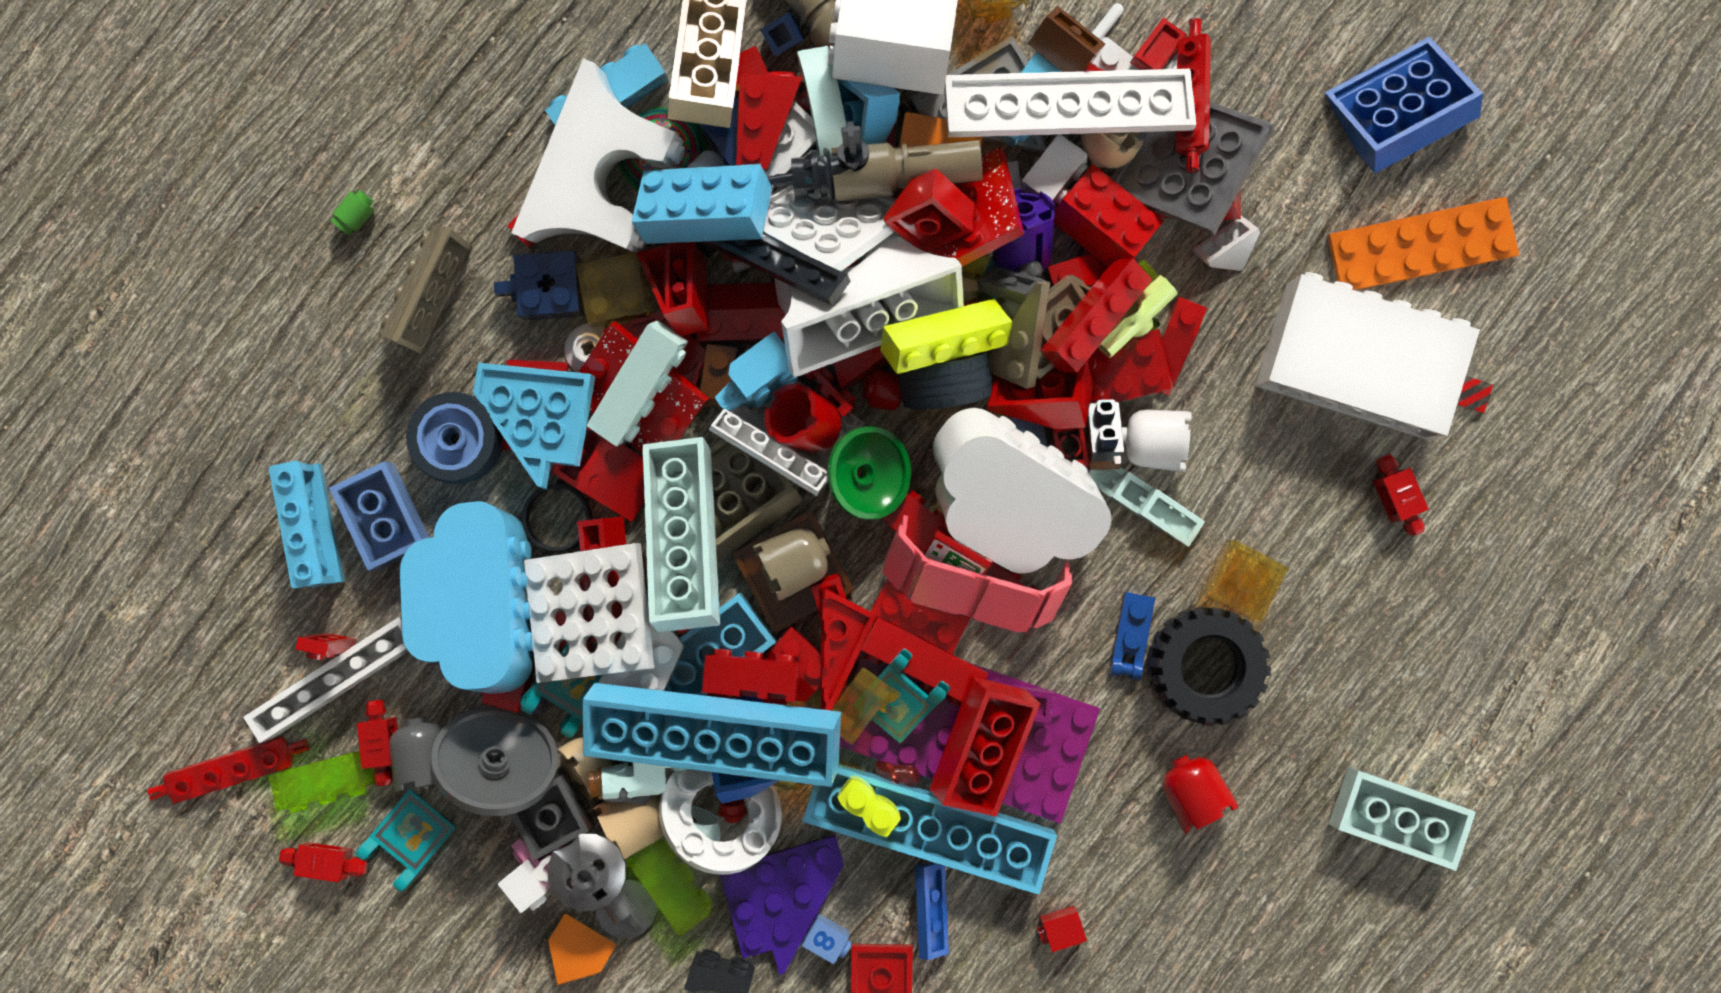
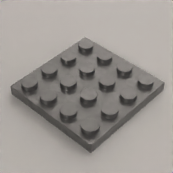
[1112,101,1274,235]

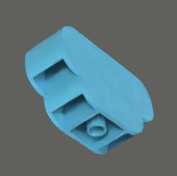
[400,501,534,694]

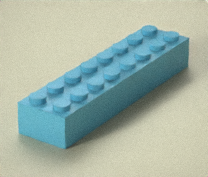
[583,683,841,787]
[802,764,1057,895]

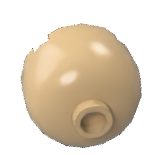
[1081,132,1143,168]
[557,738,612,800]

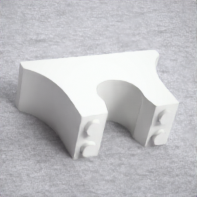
[511,58,685,253]
[774,232,964,377]

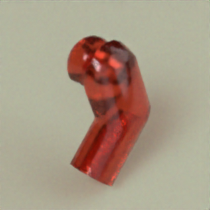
[875,760,920,787]

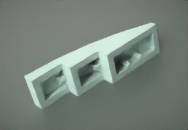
[1087,468,1205,547]

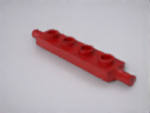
[1175,18,1211,173]
[147,736,310,804]

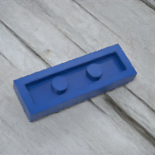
[915,862,949,960]

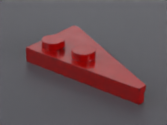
[821,589,878,711]

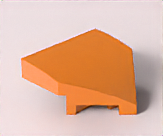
[548,913,617,985]

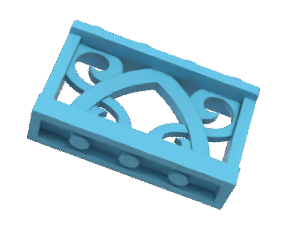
[269,461,345,589]

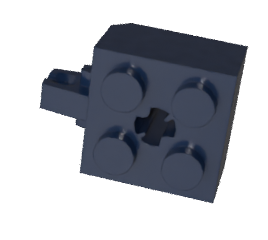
[494,251,584,320]

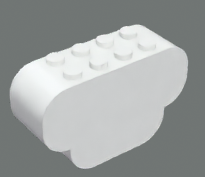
[933,408,1111,573]

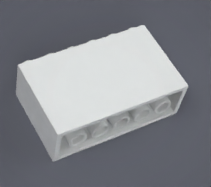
[827,0,958,95]
[1255,272,1480,440]

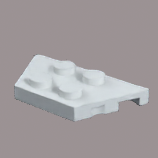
[599,598,685,691]

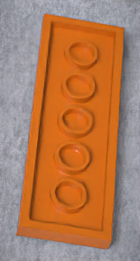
[1327,197,1519,291]

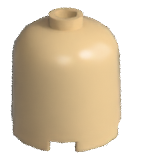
[594,795,664,859]

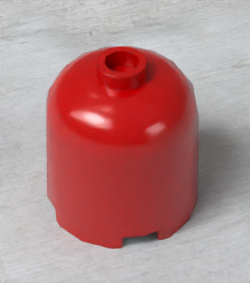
[764,383,842,454]
[1162,755,1239,834]

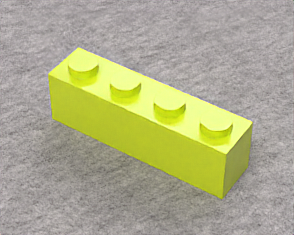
[880,299,1012,374]

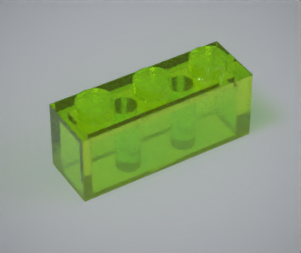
[268,750,375,814]
[626,838,712,937]

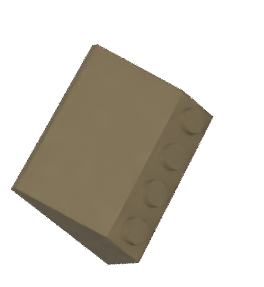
[381,225,472,354]
[710,439,804,564]

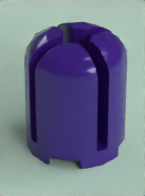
[993,188,1055,272]

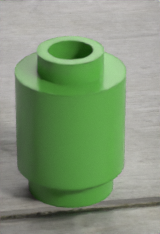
[330,190,375,236]

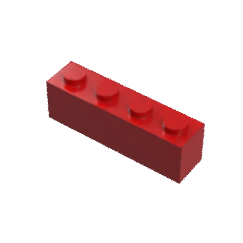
[1040,258,1153,373]
[577,516,626,643]
[861,616,988,707]

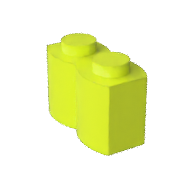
[838,775,901,837]

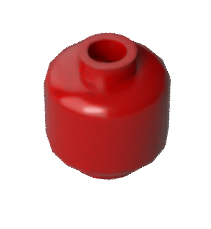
[862,369,902,411]

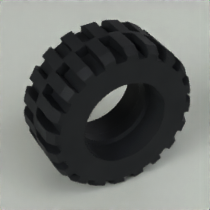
[1147,607,1271,726]

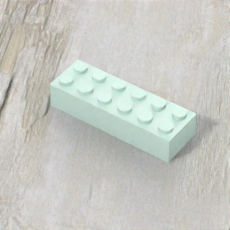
[643,437,720,632]

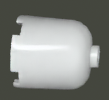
[1121,410,1191,472]

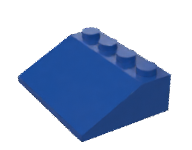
[1325,36,1483,174]

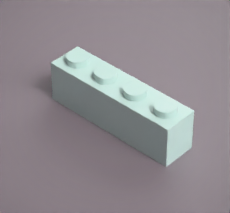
[586,320,688,447]

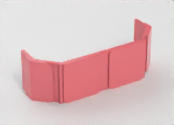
[882,515,1072,633]

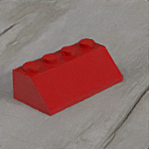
[697,283,786,345]

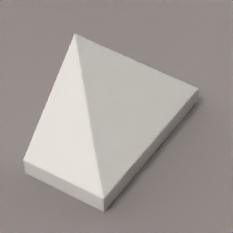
[1192,215,1260,271]

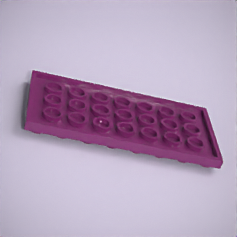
[840,628,1100,824]

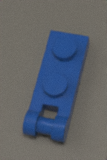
[1109,592,1156,681]

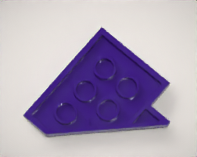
[720,834,844,975]

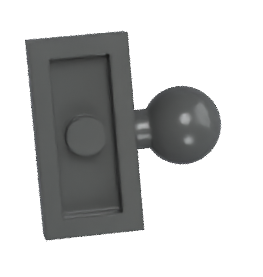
[977,260,1044,304]

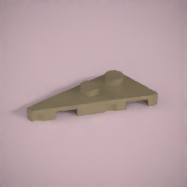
[988,281,1050,389]

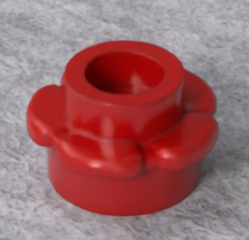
[717,799,748,823]

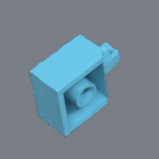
[715,331,797,412]

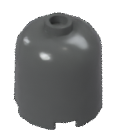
[389,717,443,792]

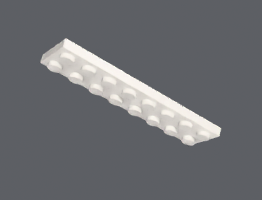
[944,69,1196,137]

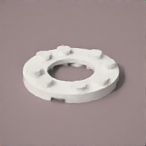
[659,769,782,875]

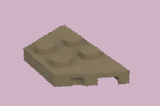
[1036,275,1092,379]

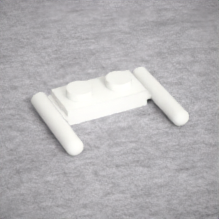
[1092,3,1178,71]

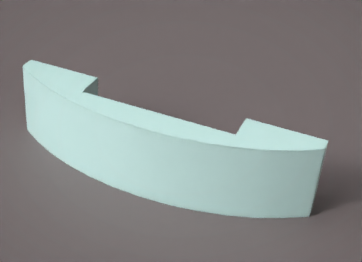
[797,46,847,155]

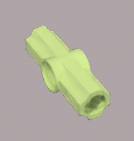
[1098,275,1178,358]

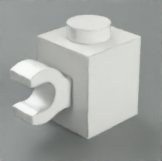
[498,856,551,913]

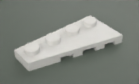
[764,101,817,192]

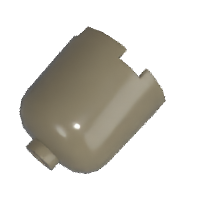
[752,527,831,602]

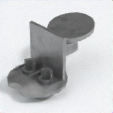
[548,833,657,938]

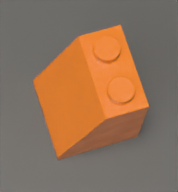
[899,112,982,148]

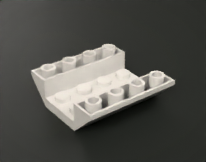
[709,381,865,497]

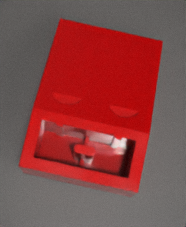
[550,422,645,522]

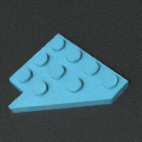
[473,363,595,489]

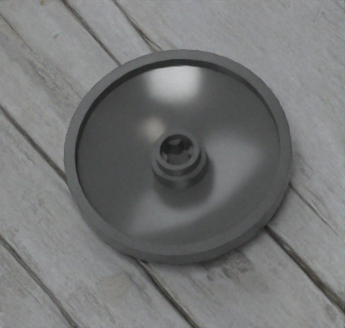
[431,706,558,816]

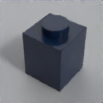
[760,12,806,57]

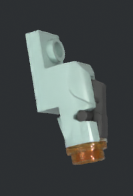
[589,762,688,804]

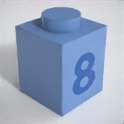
[802,913,852,964]

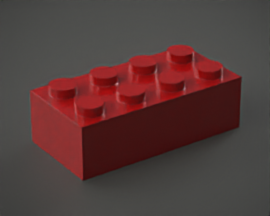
[929,676,1040,817]

